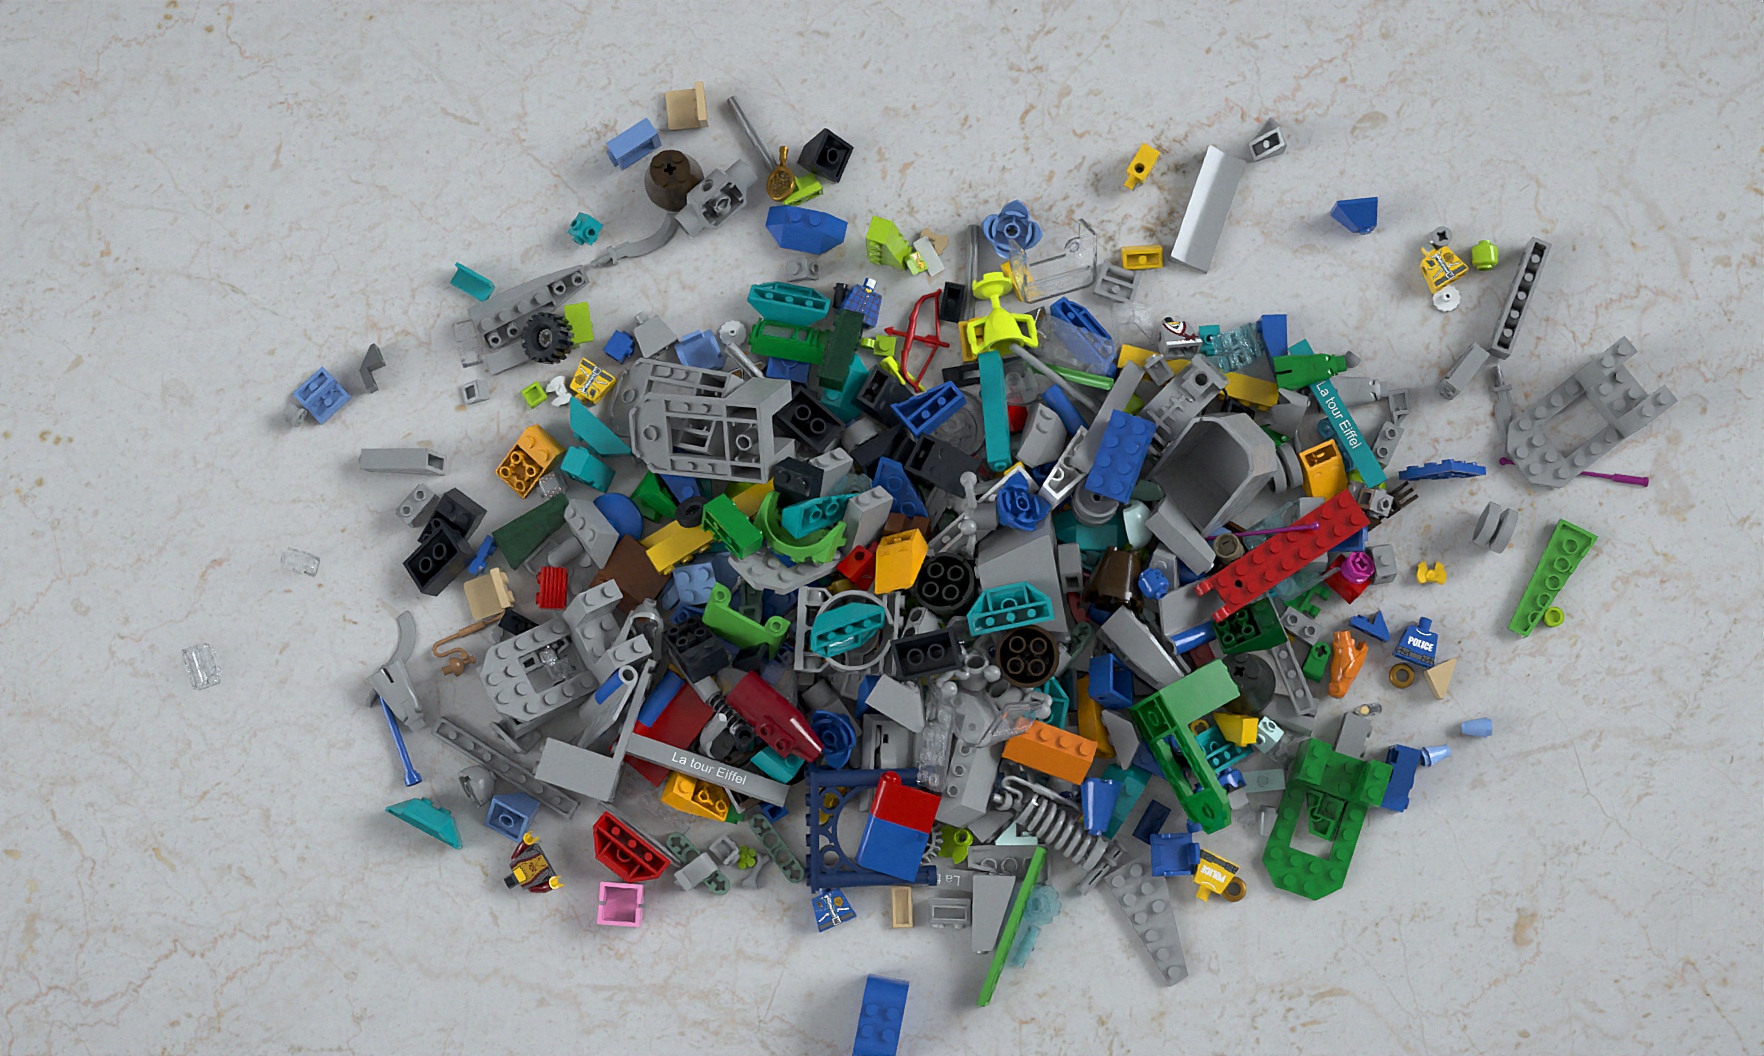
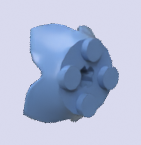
[982,200,1043,259]

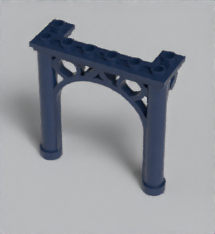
[804,762,938,894]

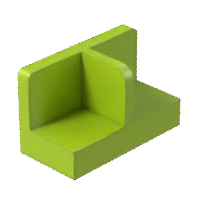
[778,173,823,207]
[564,302,594,349]

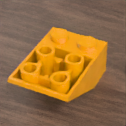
[494,424,567,499]
[1296,439,1348,502]
[875,528,929,595]
[660,770,731,822]

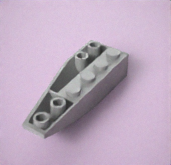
[467,265,590,351]
[1095,605,1185,691]

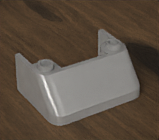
[865,673,926,733]

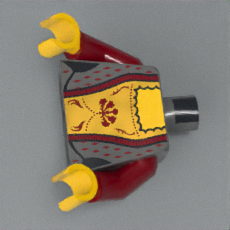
[504,830,564,893]

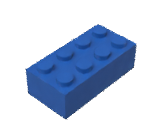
[1084,409,1157,505]

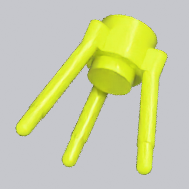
[879,356,925,392]

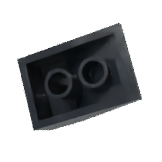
[772,385,847,455]
[773,456,824,509]

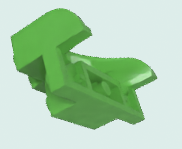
[753,490,848,565]

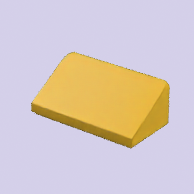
[1121,244,1163,270]

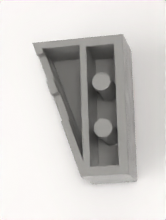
[1291,497,1328,572]

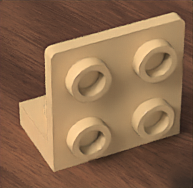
[665,81,709,131]

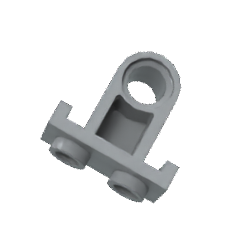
[674,852,718,892]

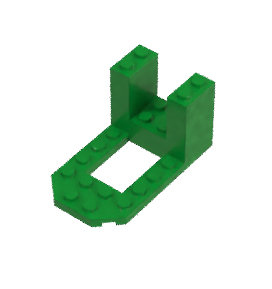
[1128,658,1240,835]
[1261,738,1394,901]

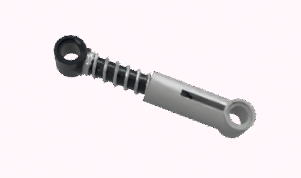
[668,647,756,753]

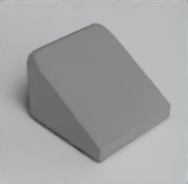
[462,379,490,405]

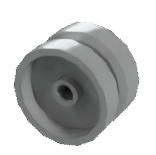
[1267,443,1303,495]
[1071,476,1120,527]
[1472,501,1519,554]

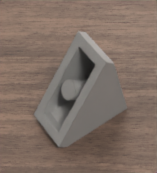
[1248,117,1287,162]

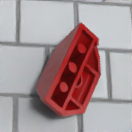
[593,810,671,884]

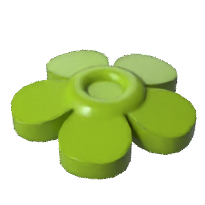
[737,845,756,870]

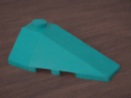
[781,493,862,539]

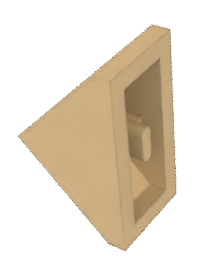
[1423,658,1457,700]

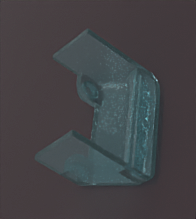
[1243,501,1341,601]

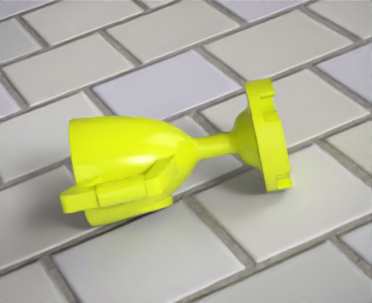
[966,272,1038,356]

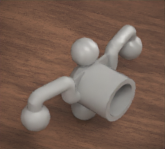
[959,471,996,562]
[936,630,1007,698]
[981,678,1052,730]

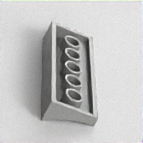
[1169,145,1246,274]

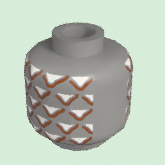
[537,471,569,501]

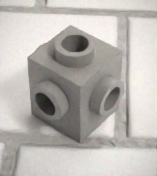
[1357,487,1394,518]

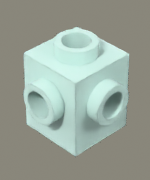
[1252,716,1284,754]

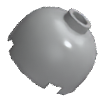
[458,765,497,808]

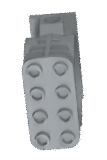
[1136,353,1231,455]
[794,586,906,677]

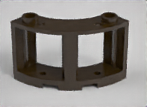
[721,742,807,814]

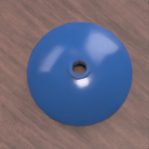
[593,492,643,553]

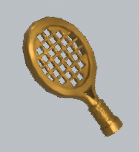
[766,146,795,202]

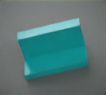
[450,262,495,302]

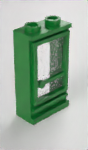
[748,318,830,365]

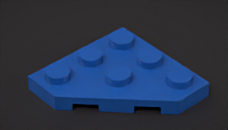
[871,457,929,519]
[1398,459,1486,481]

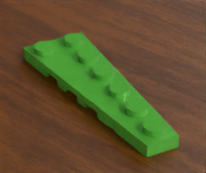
[1507,518,1598,638]

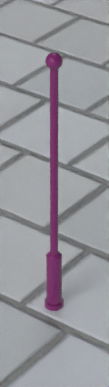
[1499,457,1649,487]
[1205,522,1320,541]

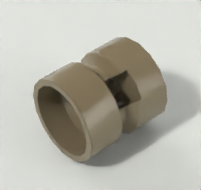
[1213,533,1245,567]

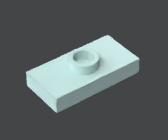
[1241,768,1286,793]

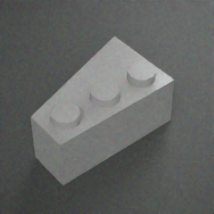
[1144,542,1181,614]

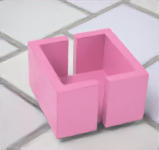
[597,882,645,927]

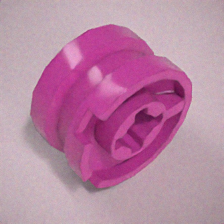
[1341,551,1375,584]

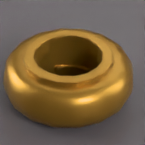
[1389,663,1415,689]
[1221,876,1247,902]

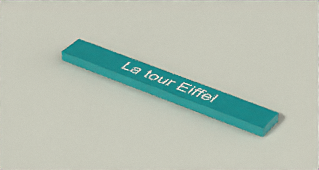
[1288,338,1388,489]

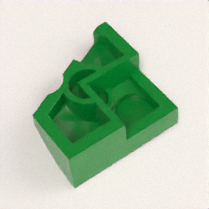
[1306,788,1346,842]

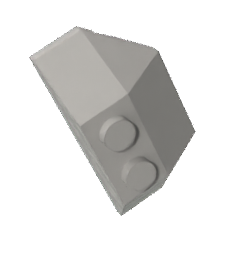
[1015,402,1067,468]

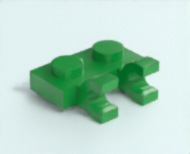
[1283,572,1331,619]

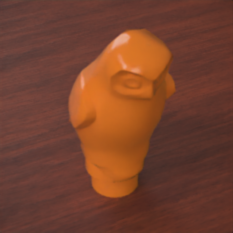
[1328,630,1369,699]

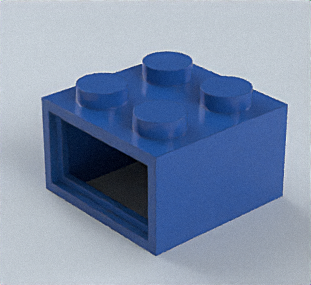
[1088,653,1133,710]

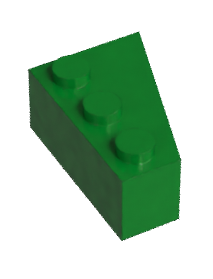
[701,493,763,560]

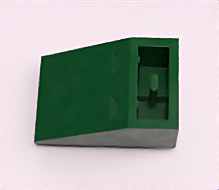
[1210,597,1288,654]

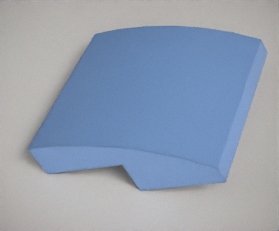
[293,366,352,425]

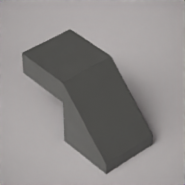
[359,343,386,393]

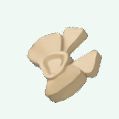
[920,228,948,256]

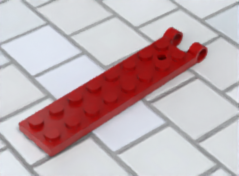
[1194,488,1371,623]

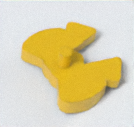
[1416,561,1447,585]

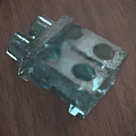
[1210,322,1264,374]

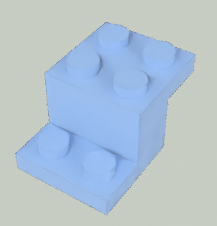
[673,550,741,605]

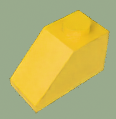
[1213,711,1258,747]

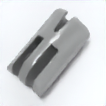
[547,536,585,568]

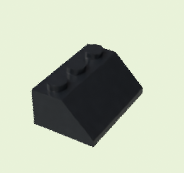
[402,522,477,597]
[890,626,965,682]

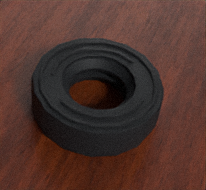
[675,496,709,528]

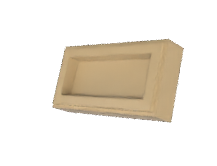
[891,886,913,929]

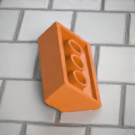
[1001,714,1098,786]

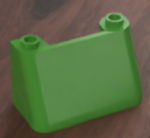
[702,582,791,661]

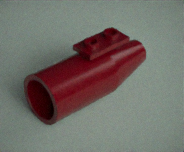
[725,670,825,764]

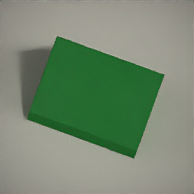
[638,472,681,519]

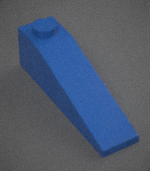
[1256,314,1288,395]

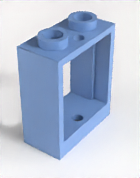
[606,117,662,171]

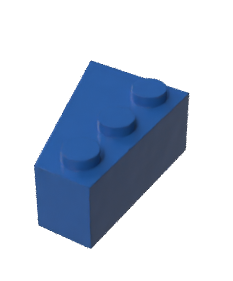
[890,381,967,440]
[660,447,705,503]
[1379,744,1422,813]

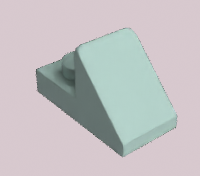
[995,820,1037,845]

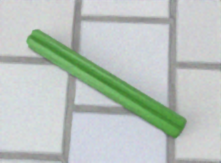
[1023,361,1114,390]

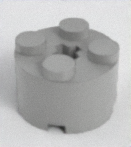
[841,417,883,457]

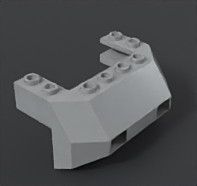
[924,686,1009,830]

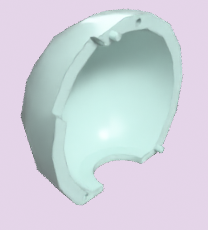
[1123,499,1153,551]

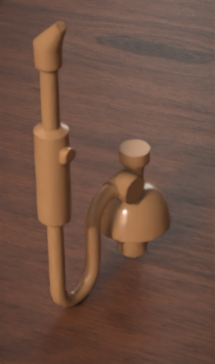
[432,612,505,677]

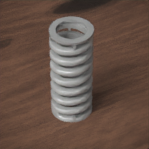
[1014,792,1108,872]

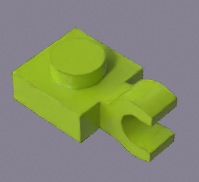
[860,334,896,357]

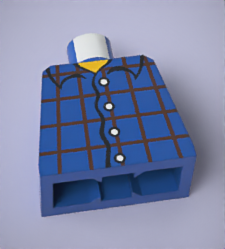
[835,278,882,330]

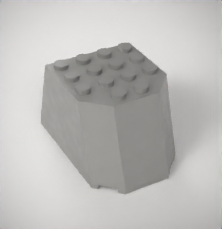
[1144,412,1278,540]
[974,510,1071,643]

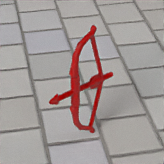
[884,288,950,393]

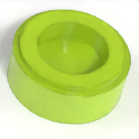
[1542,606,1564,627]

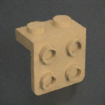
[463,567,515,621]

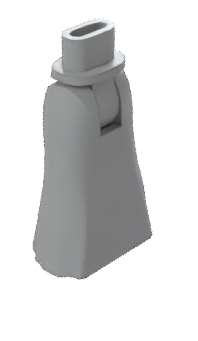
[1317,375,1389,414]
[366,658,427,732]
[1256,693,1319,737]

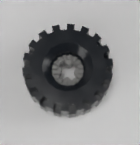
[521,312,574,365]

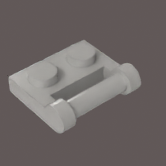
[1093,260,1143,306]

